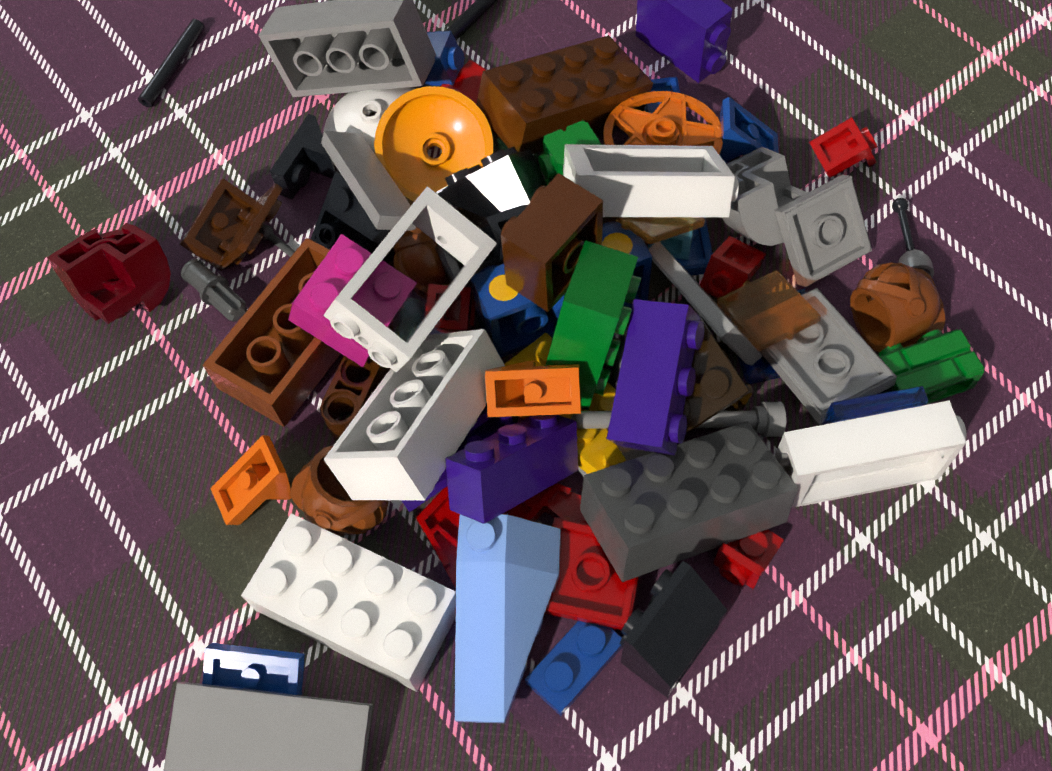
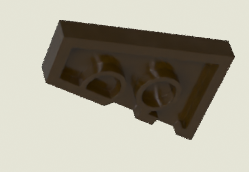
[607,314,751,461]

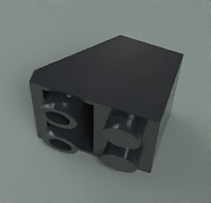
[435,146,547,218]
[310,172,414,264]
[619,561,727,698]

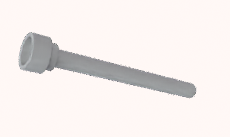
[571,402,786,437]

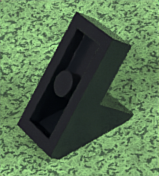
[270,114,335,199]

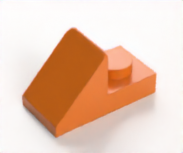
[485,361,581,417]
[210,435,292,525]

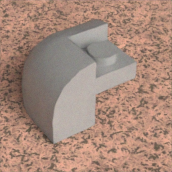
[722,147,808,246]

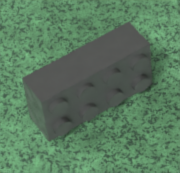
[580,421,798,582]

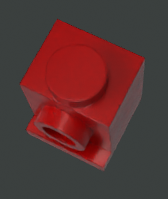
[425,284,476,333]

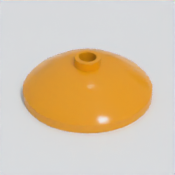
[374,86,493,202]

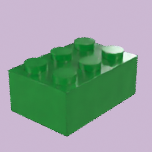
[545,240,641,410]

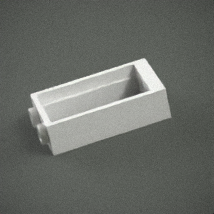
[563,144,739,217]
[323,186,497,373]
[775,401,967,508]

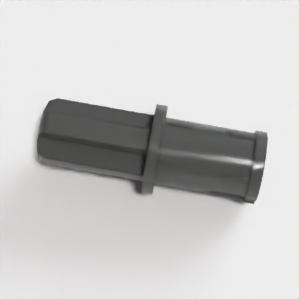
[181,259,247,322]

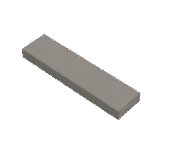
[321,131,416,231]

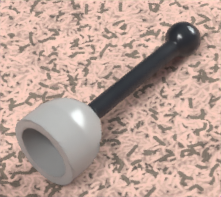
[892,198,934,278]

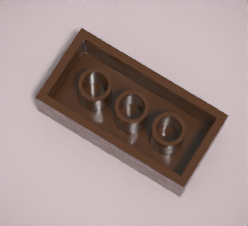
[476,35,653,154]

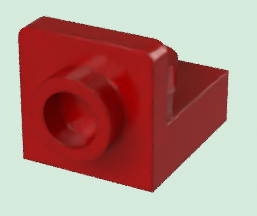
[809,117,878,179]
[700,236,766,306]
[713,529,784,589]

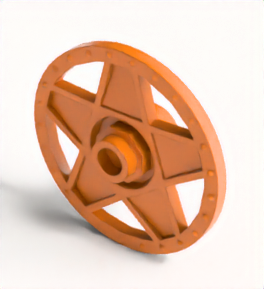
[603,91,723,155]

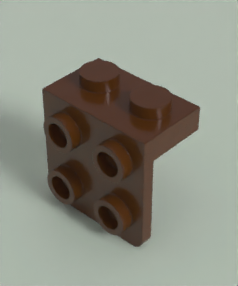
[179,178,283,271]

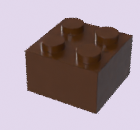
[501,173,603,312]

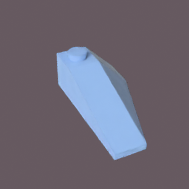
[455,514,561,723]

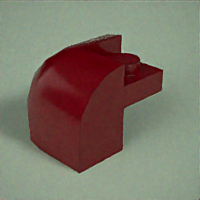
[47,223,171,324]

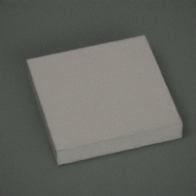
[774,174,872,287]

